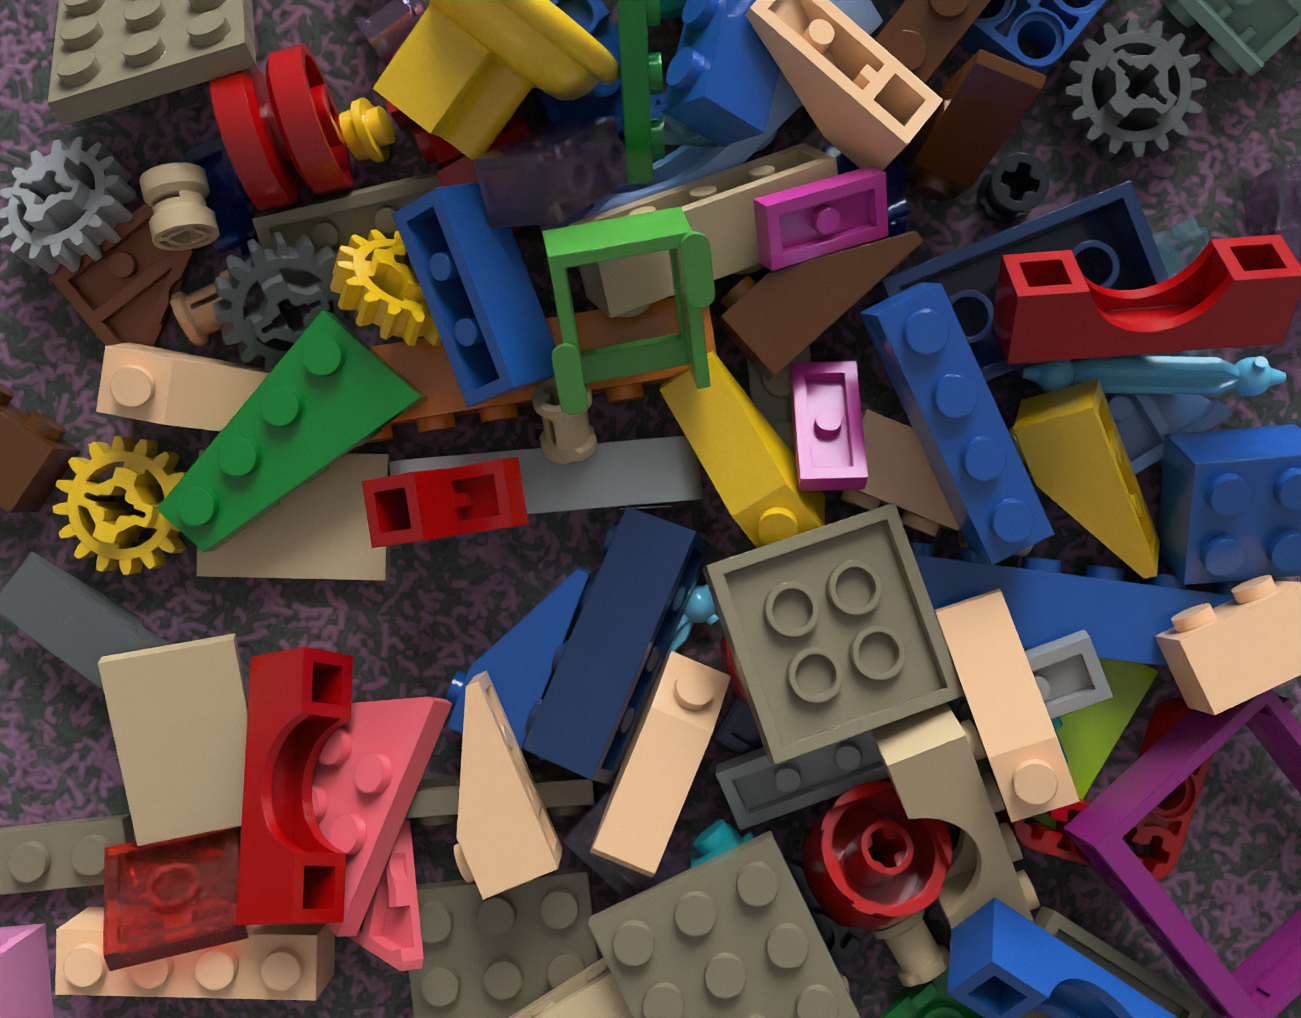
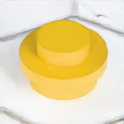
[339,97,395,163]

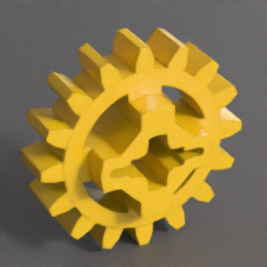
[330,229,441,346]
[52,436,186,575]

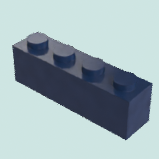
[522,506,711,785]

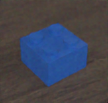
[1157,424,1301,585]

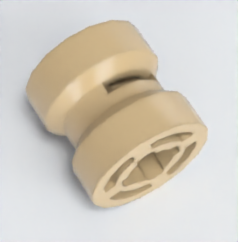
[139,162,220,251]

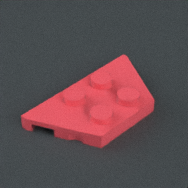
[312,696,452,937]

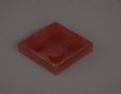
[103,826,249,971]

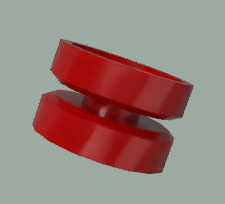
[210,43,353,212]

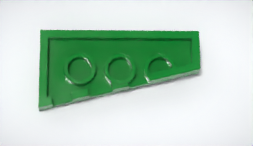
[617,0,665,184]
[156,310,428,552]

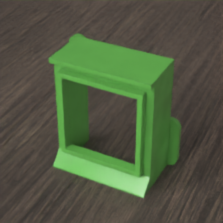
[542,206,715,415]

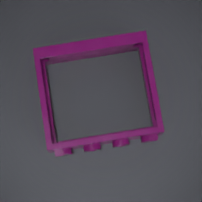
[1063,689,1301,1018]

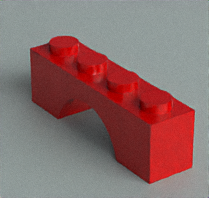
[992,234,1301,364]
[236,647,353,925]

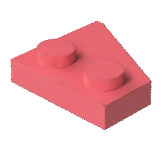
[347,818,424,971]

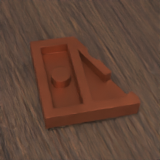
[49,203,198,347]

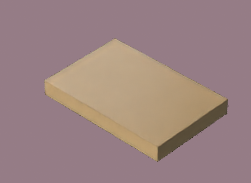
[196,450,392,581]
[98,633,248,846]

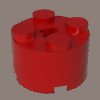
[803,781,953,930]

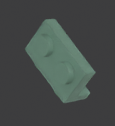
[1163,0,1301,77]

